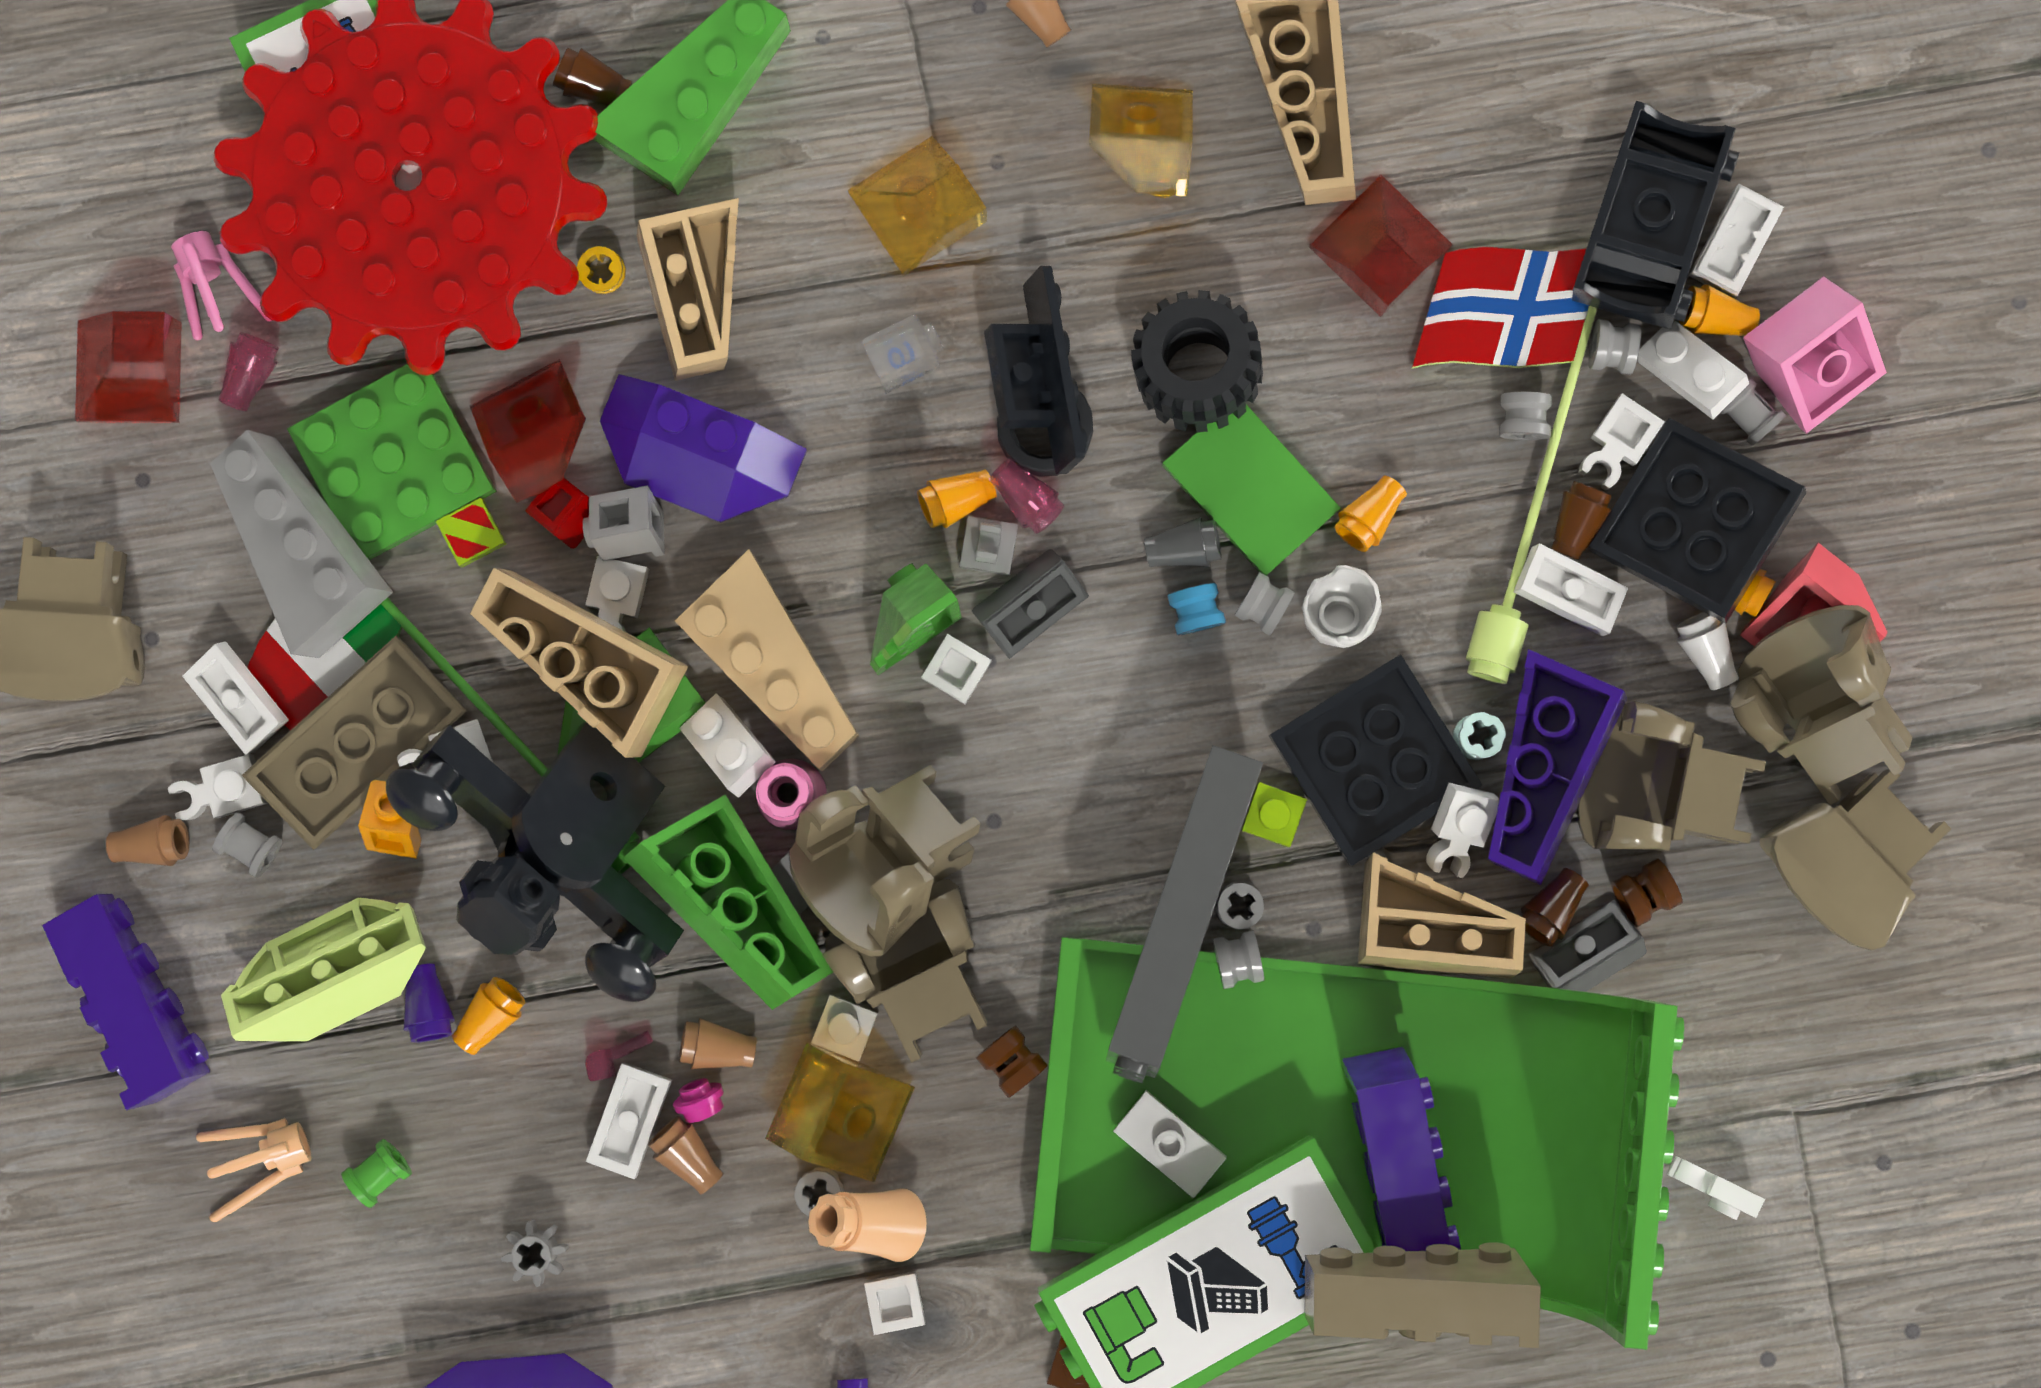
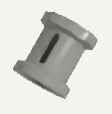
[1720,378,1787,447]
[212,812,282,878]
[1215,883,1264,929]
[794,1166,844,1216]

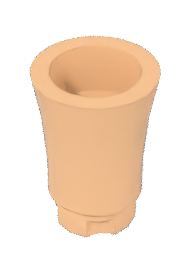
[808,1188,927,1262]

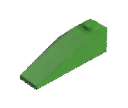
[870,563,962,676]

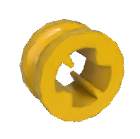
[577,246,626,294]

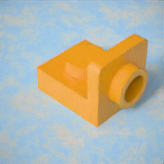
[358,780,421,859]

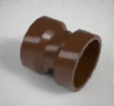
[1611,858,1683,927]
[976,1025,1048,1098]

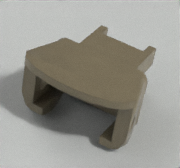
[0,537,145,701]
[1730,605,1913,805]
[1577,701,1766,851]
[789,765,981,957]
[1760,769,1951,950]
[822,879,987,1063]

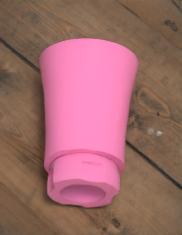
[756,759,827,830]

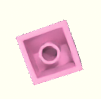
[1743,277,1887,433]

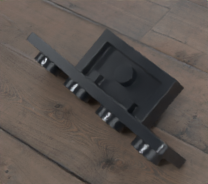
[984,265,1087,474]

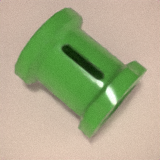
[341,1139,412,1208]

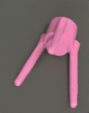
[171,231,272,341]

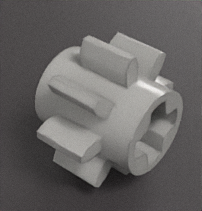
[501,1219,569,1287]

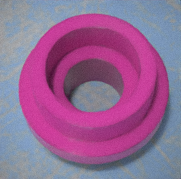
[673,1078,724,1123]

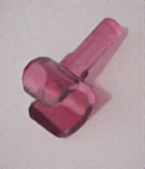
[585,1030,653,1081]

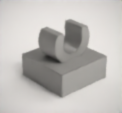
[959,516,1018,576]

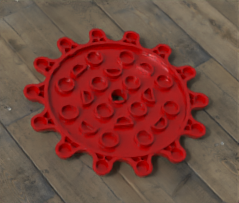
[213,0,608,376]

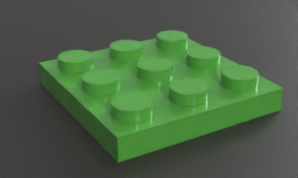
[287,364,497,561]

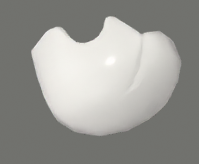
[1302,565,1382,648]

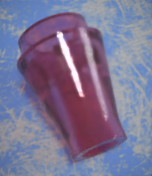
[218,332,279,412]
[989,458,1064,534]

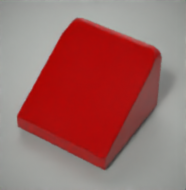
[525,472,589,549]

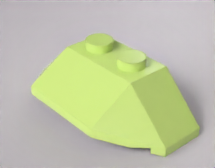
[221,898,426,1041]

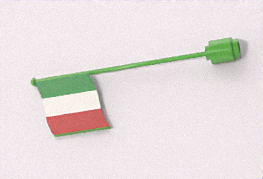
[247,597,640,875]

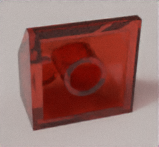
[1309,175,1453,317]
[75,311,182,423]
[470,359,586,503]

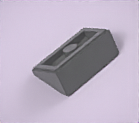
[972,549,1089,659]
[1528,900,1647,992]

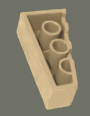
[470,568,688,758]

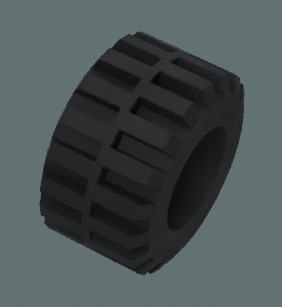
[1131,290,1263,433]

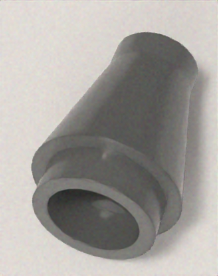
[1144,517,1222,567]

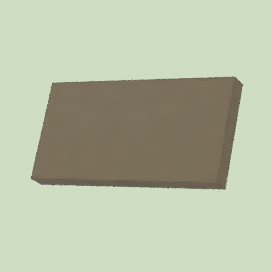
[242,635,467,850]

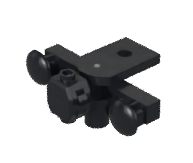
[386,721,684,1002]

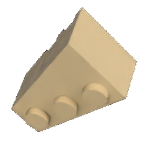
[636,198,739,381]
[1358,853,1526,979]

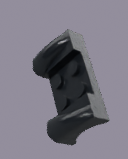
[1572,101,1740,329]

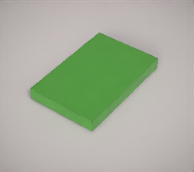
[1162,405,1341,576]

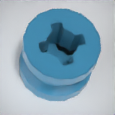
[1167,583,1226,635]

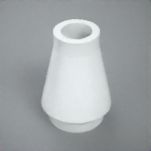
[1677,612,1739,690]

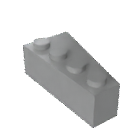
[210,430,393,658]

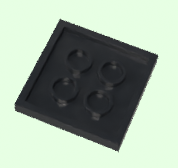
[1589,418,1806,624]
[1268,654,1482,866]

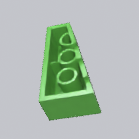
[594,0,791,196]
[623,794,833,1010]

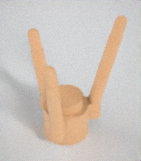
[196,1118,312,1222]

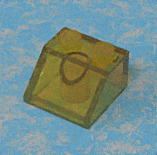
[765,1043,915,1182]

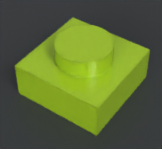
[1240,782,1307,848]

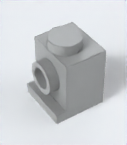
[583,486,665,561]

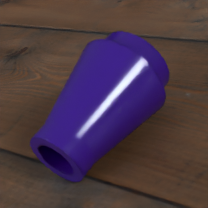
[403,964,455,1043]

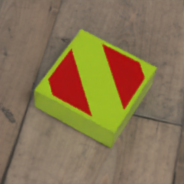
[436,498,507,568]

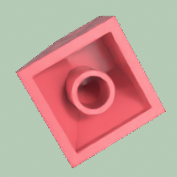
[1740,543,1887,646]

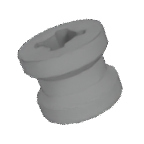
[1589,319,1641,375]
[1499,392,1552,440]
[1234,572,1295,636]
[1213,930,1265,989]

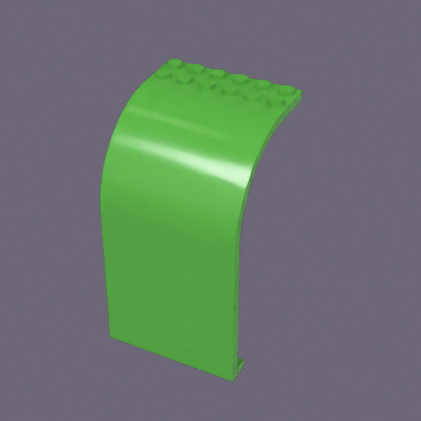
[1030,936,1684,1350]

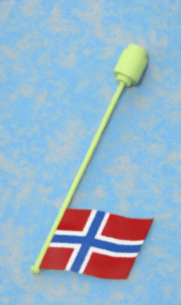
[1412,247,1597,684]

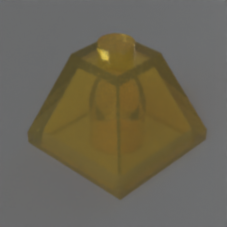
[1089,84,1193,198]
[847,136,987,276]

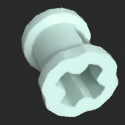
[1453,712,1506,760]

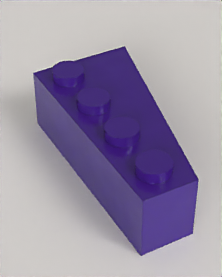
[1488,649,1627,885]
[42,894,210,1111]
[1342,1046,1461,1252]

